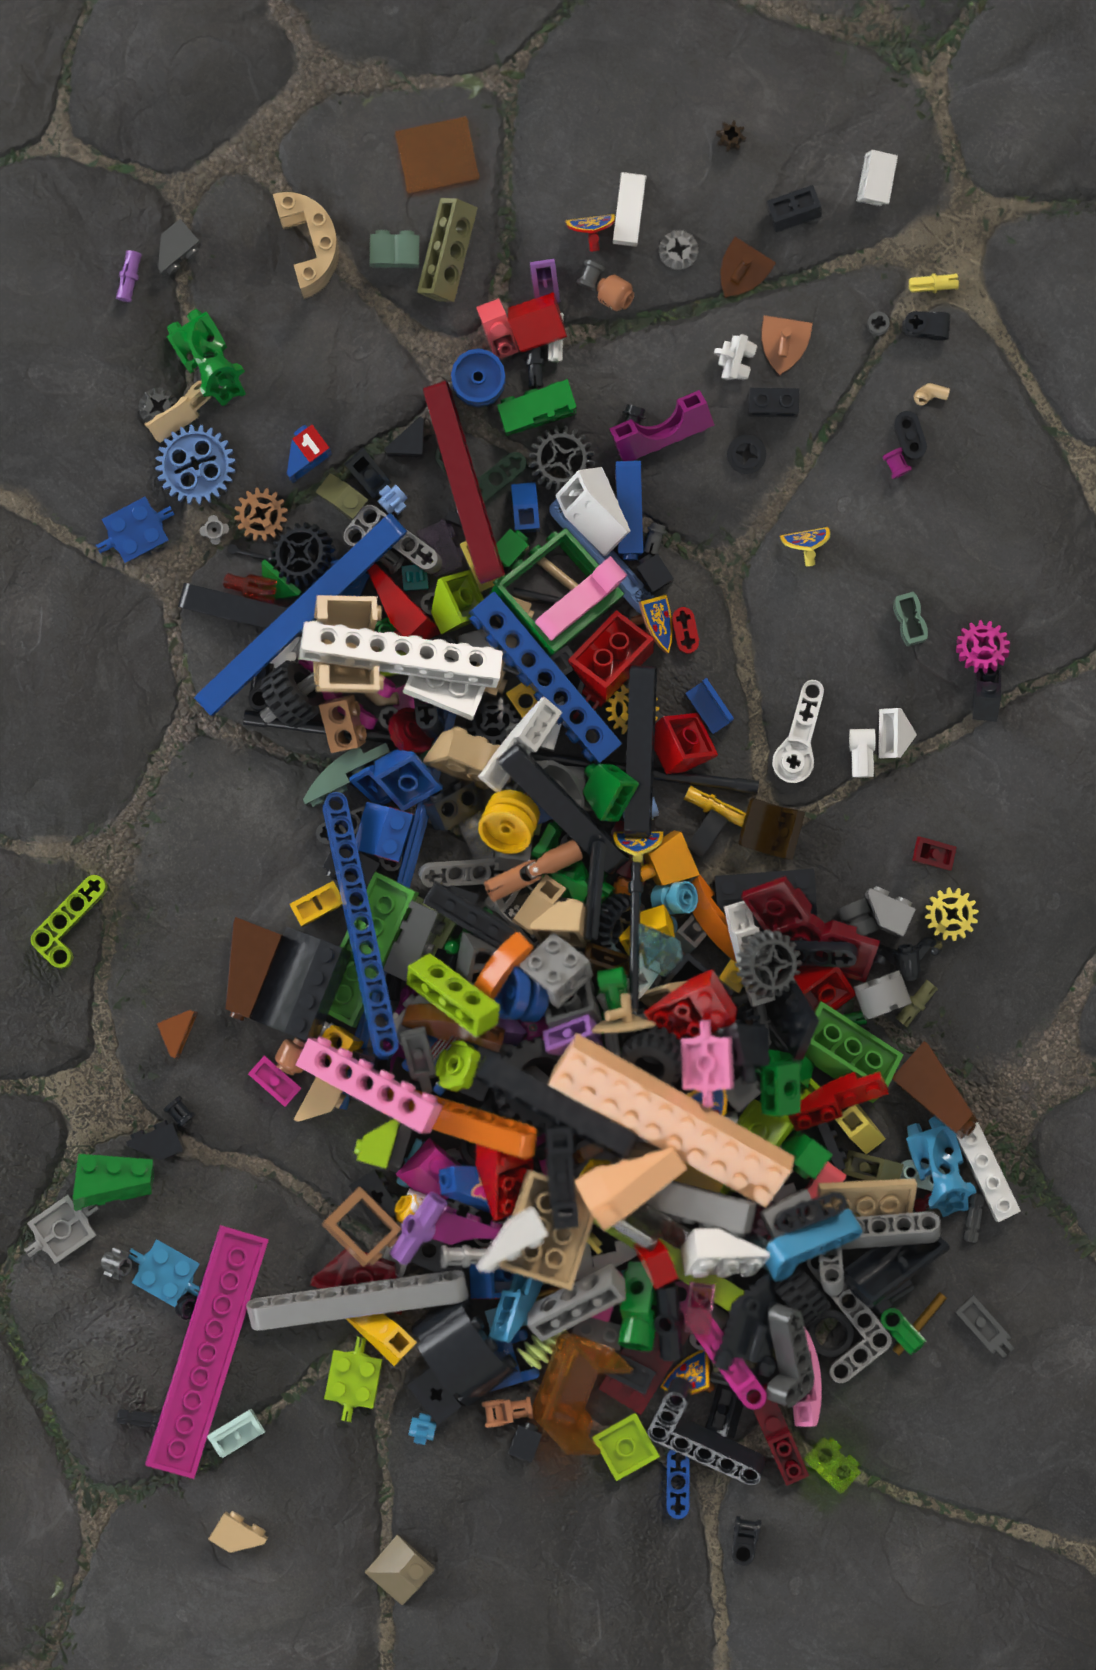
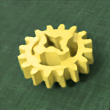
[924,887,979,941]

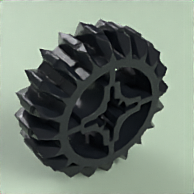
[270,522,336,589]
[591,893,645,955]

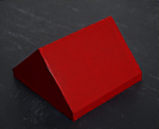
[508,292,567,353]

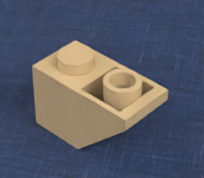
[512,874,566,935]
[208,1511,268,1553]

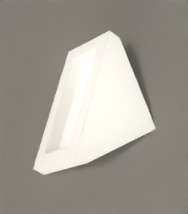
[878,708,917,759]

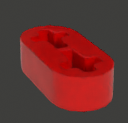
[672,607,699,654]

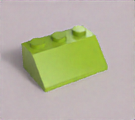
[354,1119,401,1168]

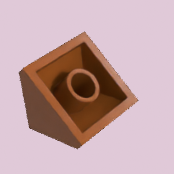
[157,1010,198,1058]

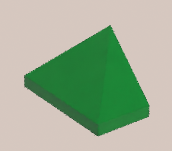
[261,559,303,600]

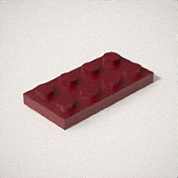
[598,1319,691,1415]

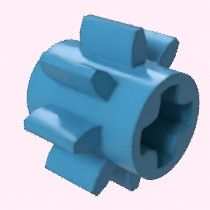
[408,1413,437,1445]

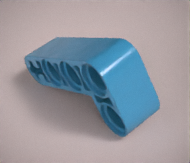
[764,1209,863,1282]

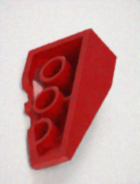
[368,563,440,640]

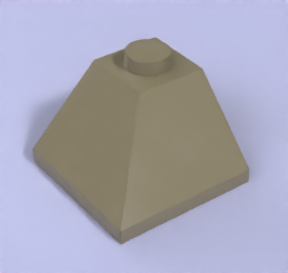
[365,1534,435,1605]

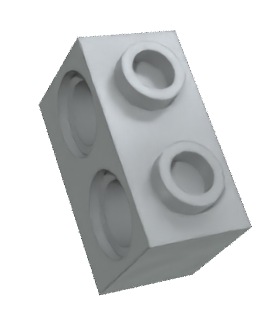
[759,1189,818,1239]

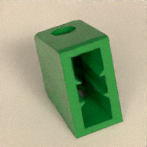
[583,763,639,822]

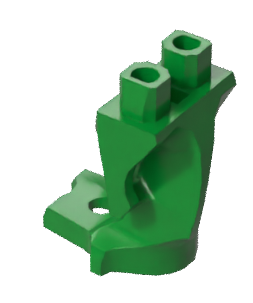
[167,309,246,406]
[530,821,615,905]

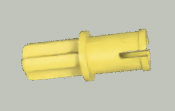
[909,273,959,293]

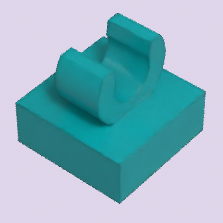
[402,565,429,592]

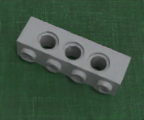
[528,1264,625,1342]

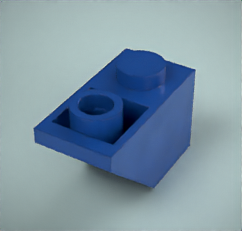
[511,482,540,533]

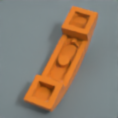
[691,875,737,962]
[474,932,534,1000]

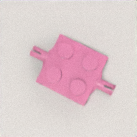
[681,1020,733,1107]

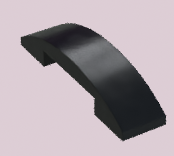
[545,1126,580,1230]

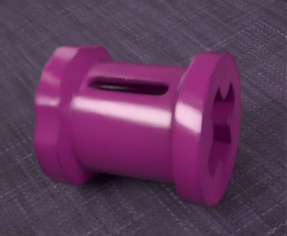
[882,447,912,479]

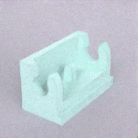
[207,1408,265,1458]

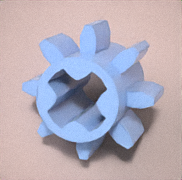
[377,485,408,515]

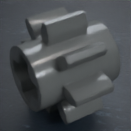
[101,1247,132,1280]

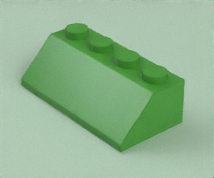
[805,1001,904,1103]

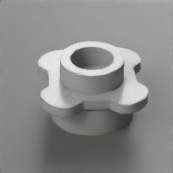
[200,515,229,545]

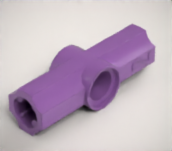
[390,1192,447,1265]

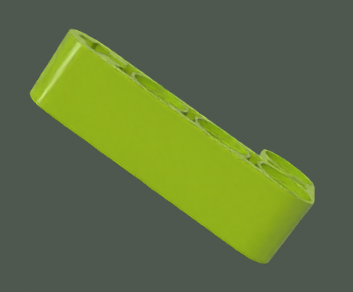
[31,875,108,969]

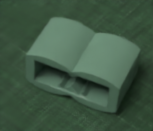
[370,230,419,268]
[893,592,928,647]

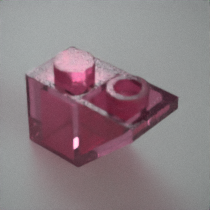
[684,1282,715,1336]

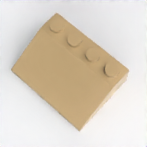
[498,1170,595,1290]

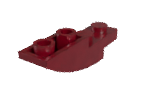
[747,1383,809,1486]

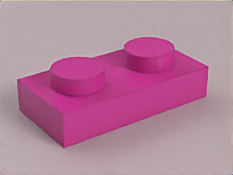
[248,1055,302,1107]

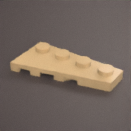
[816,1178,917,1217]

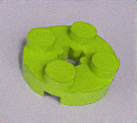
[435,1040,480,1091]

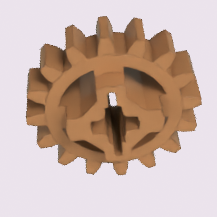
[234,488,288,542]

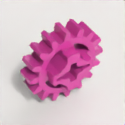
[956,620,1010,674]

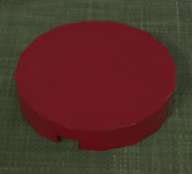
[388,707,434,756]

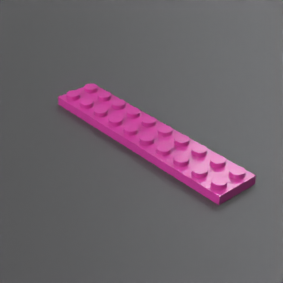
[146,1225,269,1479]

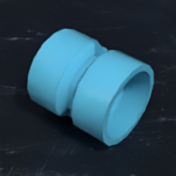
[651,881,698,915]

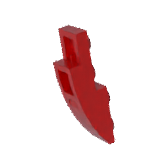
[788,1072,889,1132]

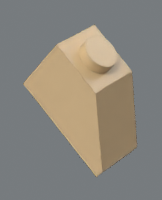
[294,1077,346,1122]

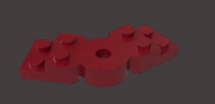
[741,876,880,982]

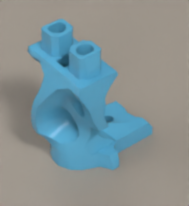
[906,1117,976,1217]

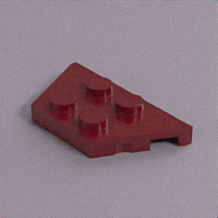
[310,1249,402,1315]

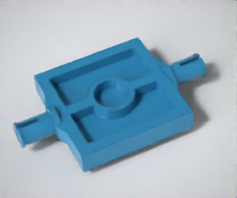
[128,1239,201,1307]

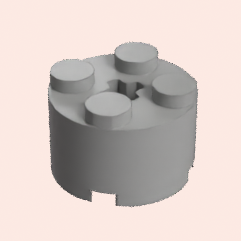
[854,970,912,1020]

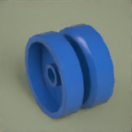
[451,349,506,408]
[494,966,549,1023]

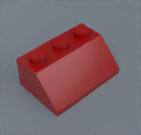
[568,610,654,702]

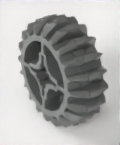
[529,426,595,493]
[735,930,802,998]

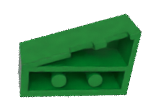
[497,379,577,437]
[781,1129,832,1180]

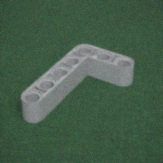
[819,1212,941,1295]
[805,1256,891,1383]

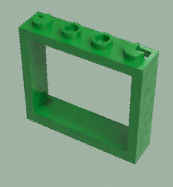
[490,528,624,658]

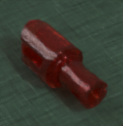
[223,573,277,604]

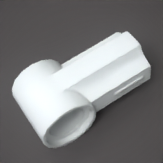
[849,729,875,778]

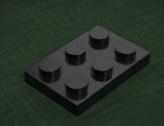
[767,977,820,1060]

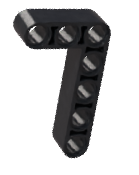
[648,1377,766,1485]

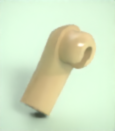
[914,383,950,406]
[364,692,399,706]

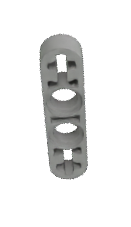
[418,858,506,887]

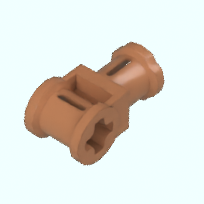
[482,1396,533,1427]

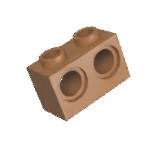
[319,695,367,753]

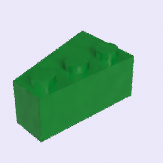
[73,1154,154,1211]

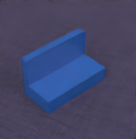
[685,678,734,735]

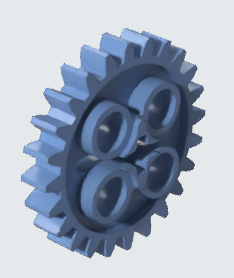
[155,425,236,505]

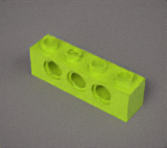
[406,953,500,1037]

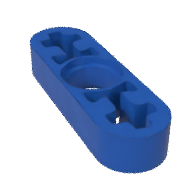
[667,1449,690,1519]

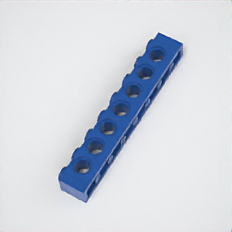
[468,592,622,764]

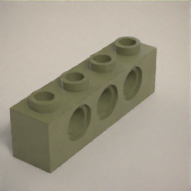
[417,198,478,302]

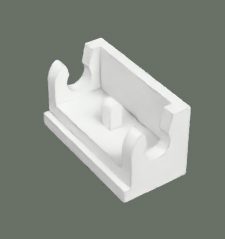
[857,150,898,206]

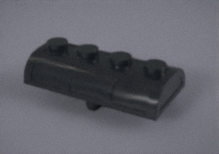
[843,1226,950,1308]

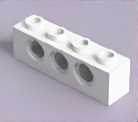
[956,1122,1021,1222]

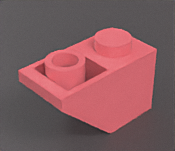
[476,298,519,359]

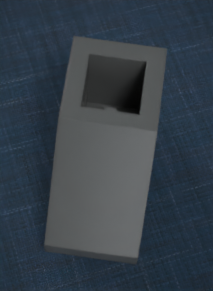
[158,219,201,277]

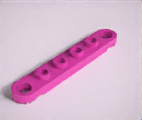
[675,1282,766,1409]

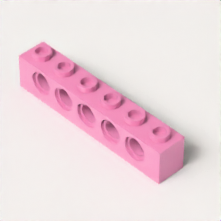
[296,1036,443,1133]

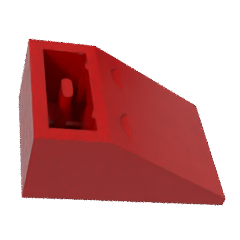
[644,969,737,1040]
[476,1143,533,1221]

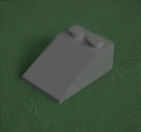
[545,950,602,1029]

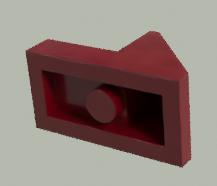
[912,836,957,871]

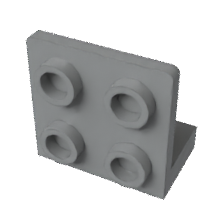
[519,933,593,1008]

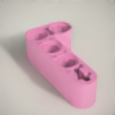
[535,556,627,641]

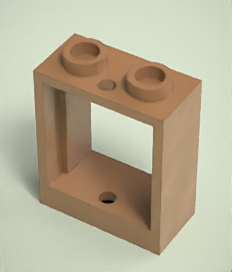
[322,1187,402,1267]

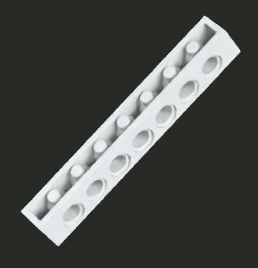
[299,621,502,688]

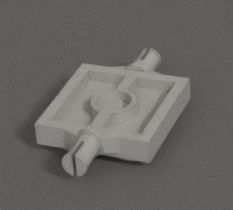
[24,1194,100,1264]

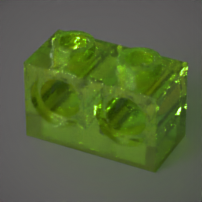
[803,1436,861,1494]

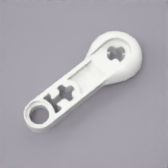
[772,680,824,783]

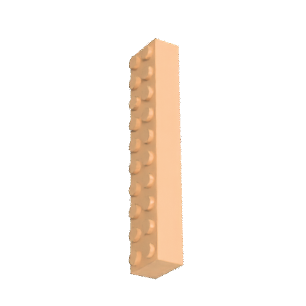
[548,1033,794,1208]

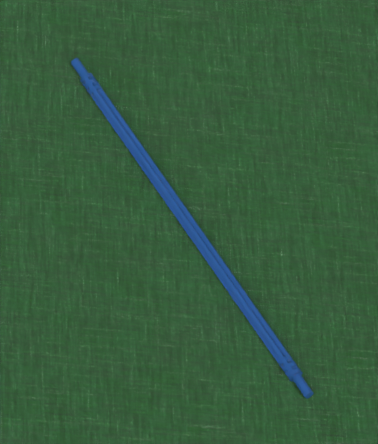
[340,709,456,1110]

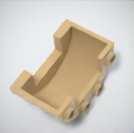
[273,192,339,299]
[313,595,384,693]

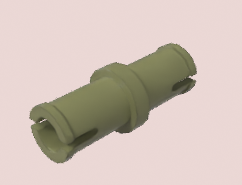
[895,979,938,1027]

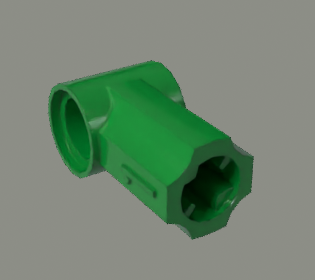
[597,967,627,1019]
[881,1308,927,1356]

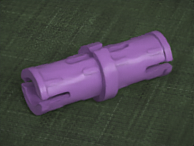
[116,250,142,302]

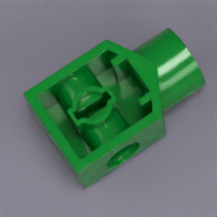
[618,1262,657,1351]

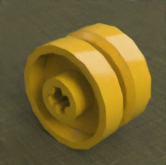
[478,790,540,854]

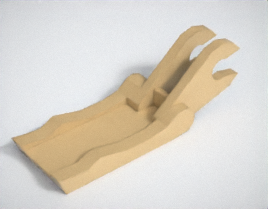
[145,381,211,442]

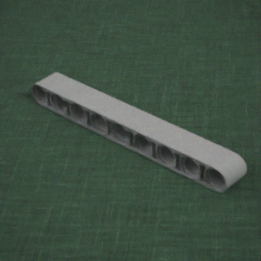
[246,1270,469,1330]

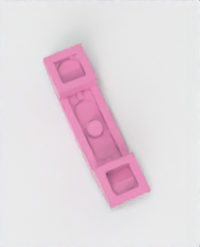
[793,1326,822,1427]

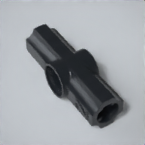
[654,1282,685,1361]

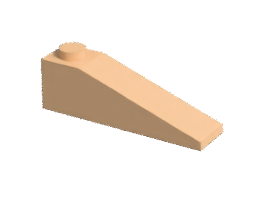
[574,1148,687,1231]

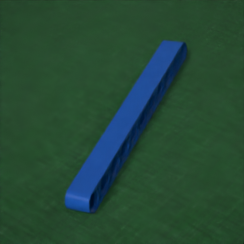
[194,513,408,716]
[323,792,398,1059]

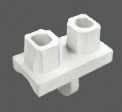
[714,334,757,380]

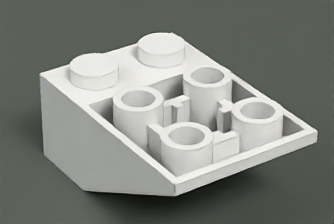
[555,467,630,556]
[681,1229,770,1278]

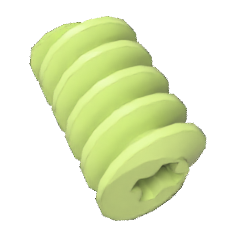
[516,1330,572,1370]

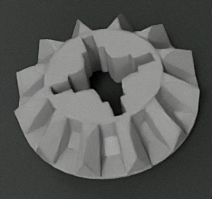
[659,230,698,270]

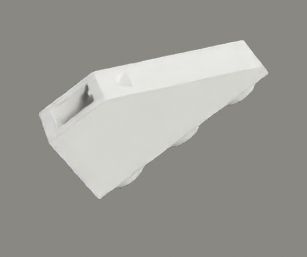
[476,1207,548,1273]

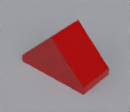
[633,1234,678,1290]

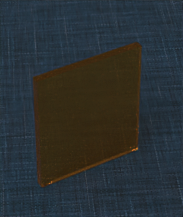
[395,116,480,194]

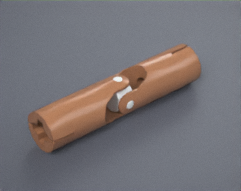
[484,839,582,902]

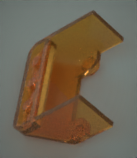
[533,1333,632,1455]

